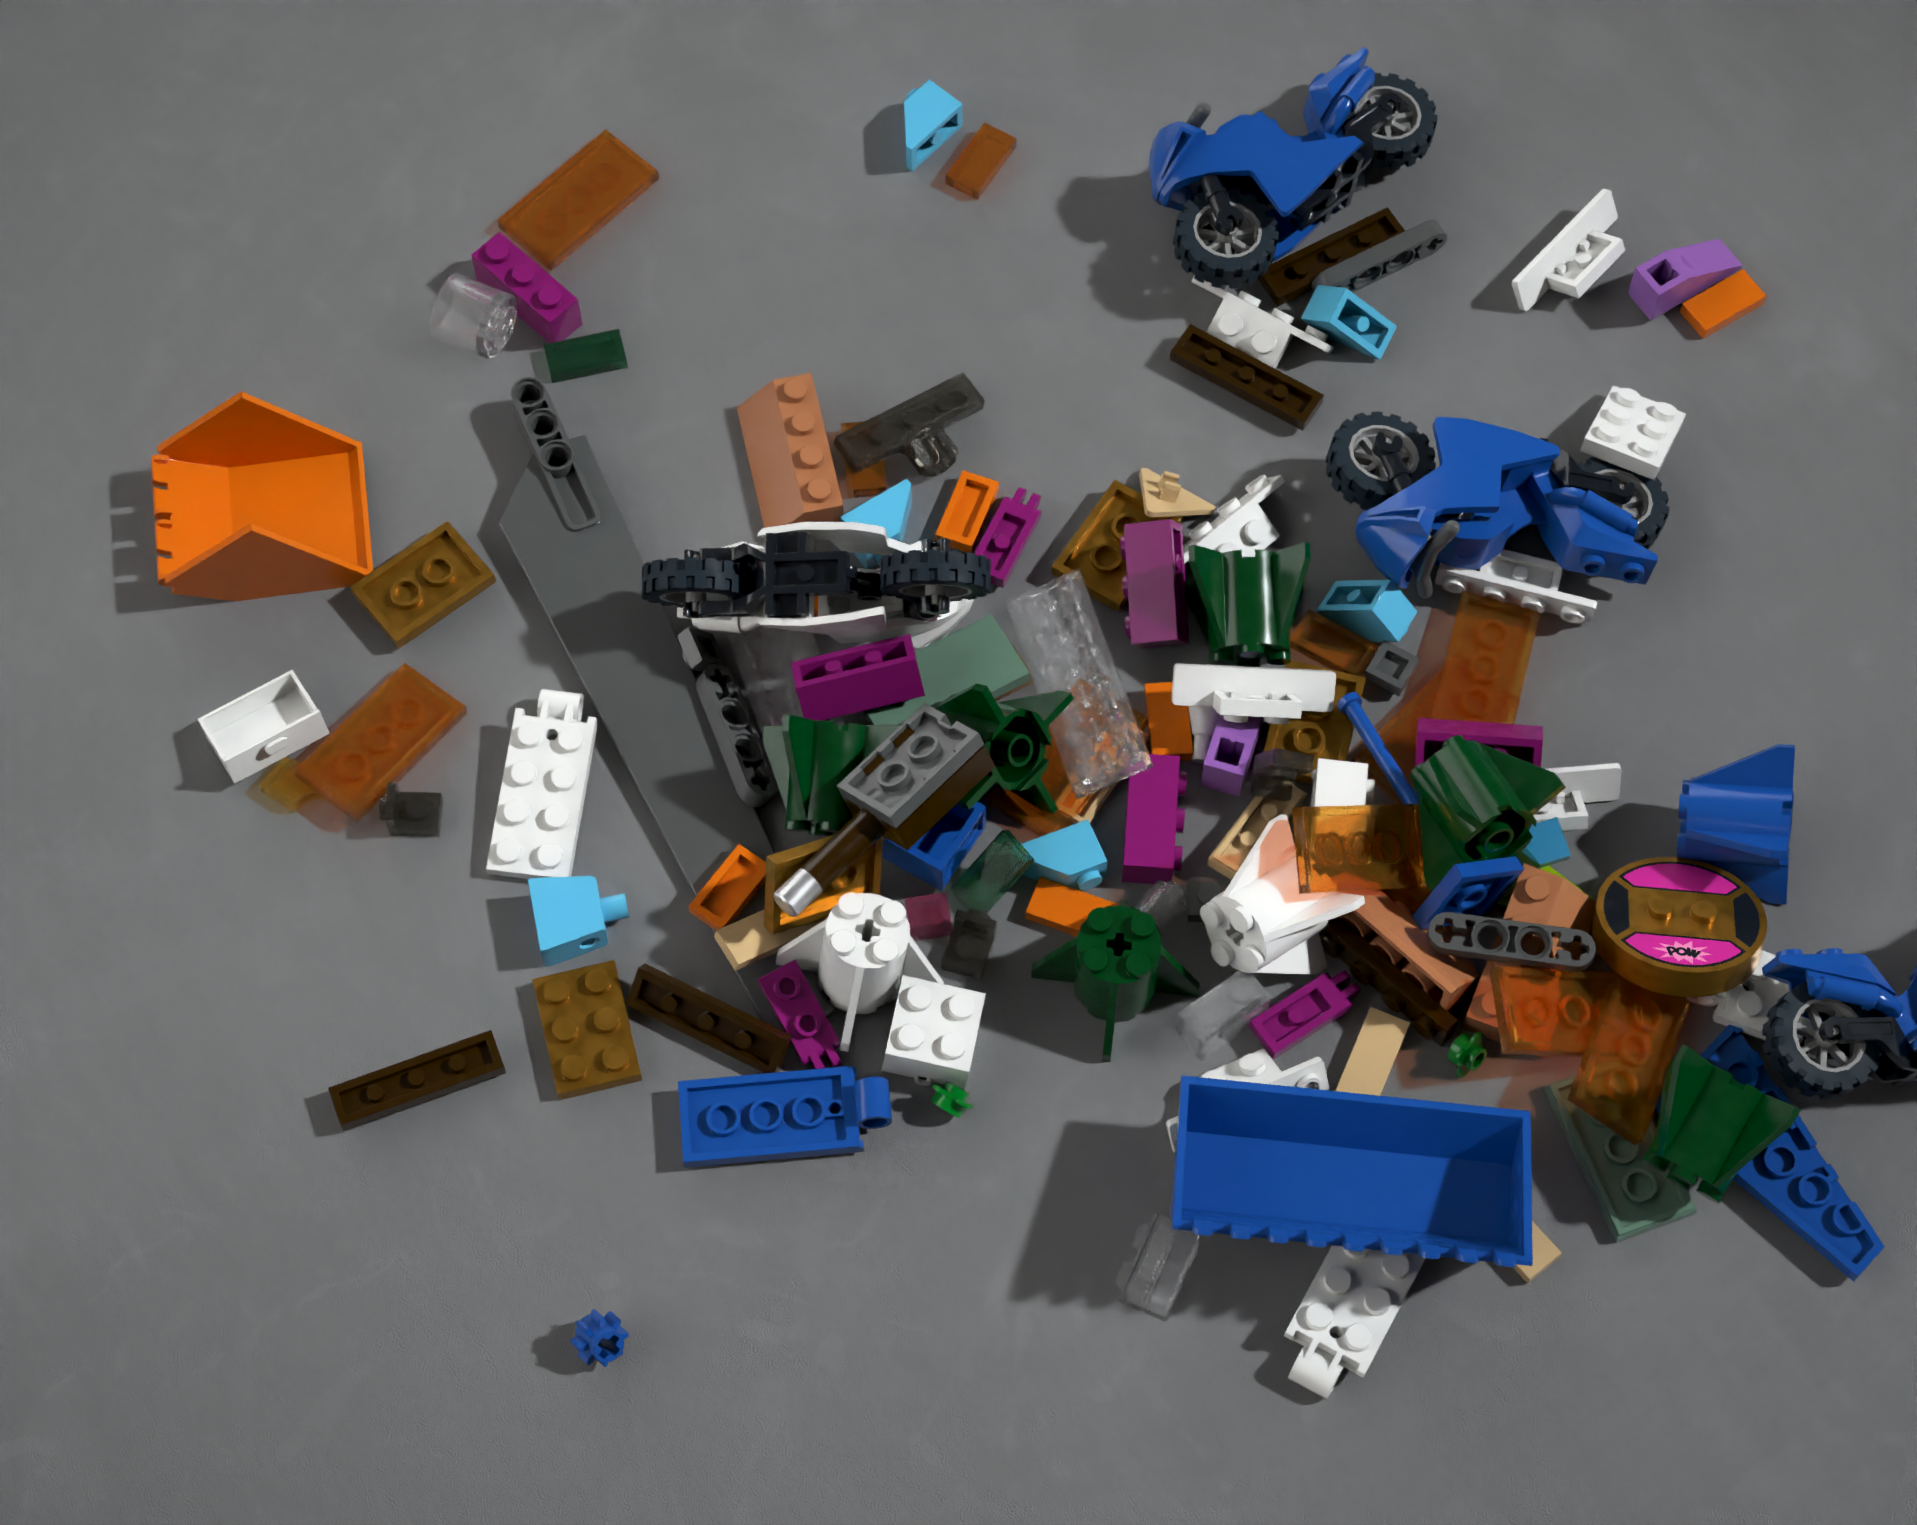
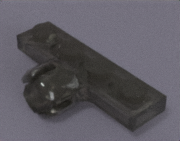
[834,372,985,479]

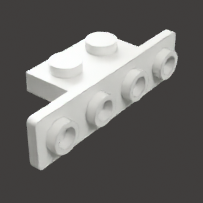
[1512,188,1625,311]
[1191,275,1334,369]
[1183,475,1285,564]
[1435,549,1597,623]
[1171,663,1336,724]
[1532,763,1622,832]
[1166,1048,1330,1153]

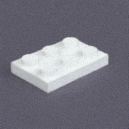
[1580,385,1686,480]

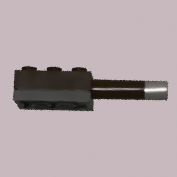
[774,703,995,917]

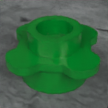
[1448,1032,1487,1078]
[930,1081,973,1118]

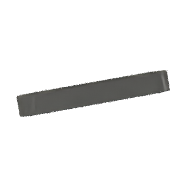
[1311,220,1447,293]
[695,664,778,808]
[1427,912,1596,972]

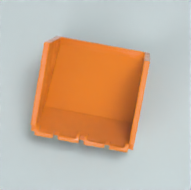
[151,391,373,601]

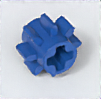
[570,1309,629,1367]

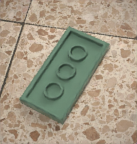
[863,614,1031,725]
[1544,1058,1697,1243]

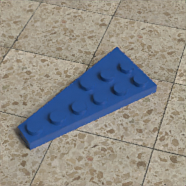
[1651,1024,1885,1282]

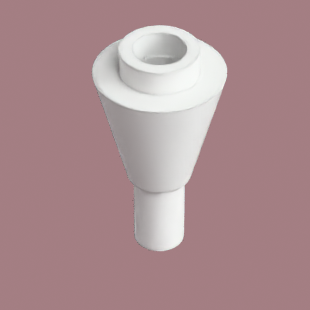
[1188,706,1220,764]

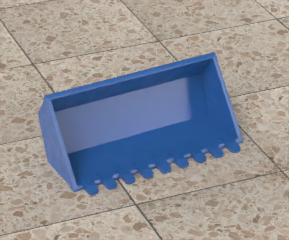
[1170,1075,1533,1267]

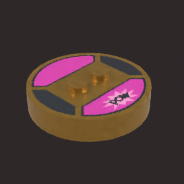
[1592,857,1767,997]

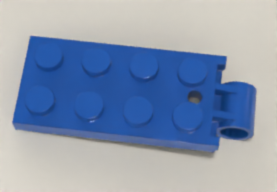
[678,1066,892,1168]

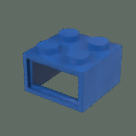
[882,802,986,891]

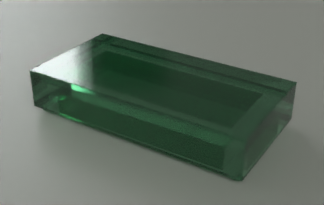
[543,329,628,383]
[951,830,1035,918]

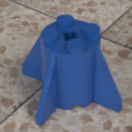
[1677,744,1795,904]

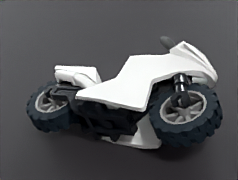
[642,522,991,649]

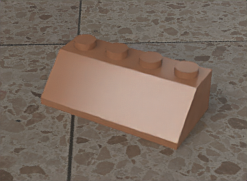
[737,373,844,528]
[1462,863,1596,1058]
[1327,867,1480,1015]

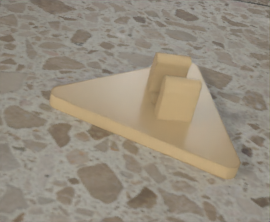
[1139,468,1216,517]

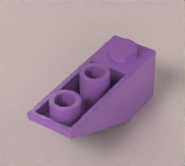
[1627,239,1743,321]
[1200,715,1264,797]

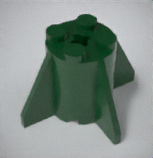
[1185,542,1311,667]
[936,684,1074,814]
[763,714,900,837]
[1410,735,1566,892]
[1031,900,1200,1062]
[1642,1044,1801,1204]

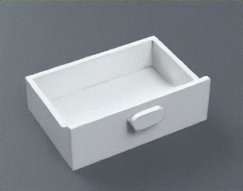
[198,670,330,784]

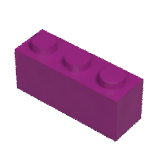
[471,232,583,348]
[1120,519,1189,649]
[791,634,925,721]
[1415,718,1543,767]
[1122,753,1187,885]

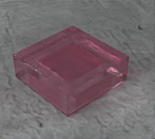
[905,892,953,941]

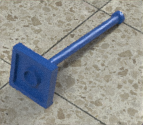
[1337,692,1524,930]

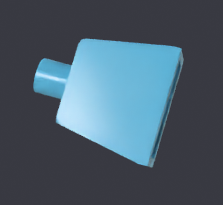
[528,876,629,967]

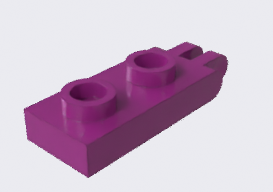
[974,487,1042,588]
[757,959,842,1069]
[1249,970,1361,1060]

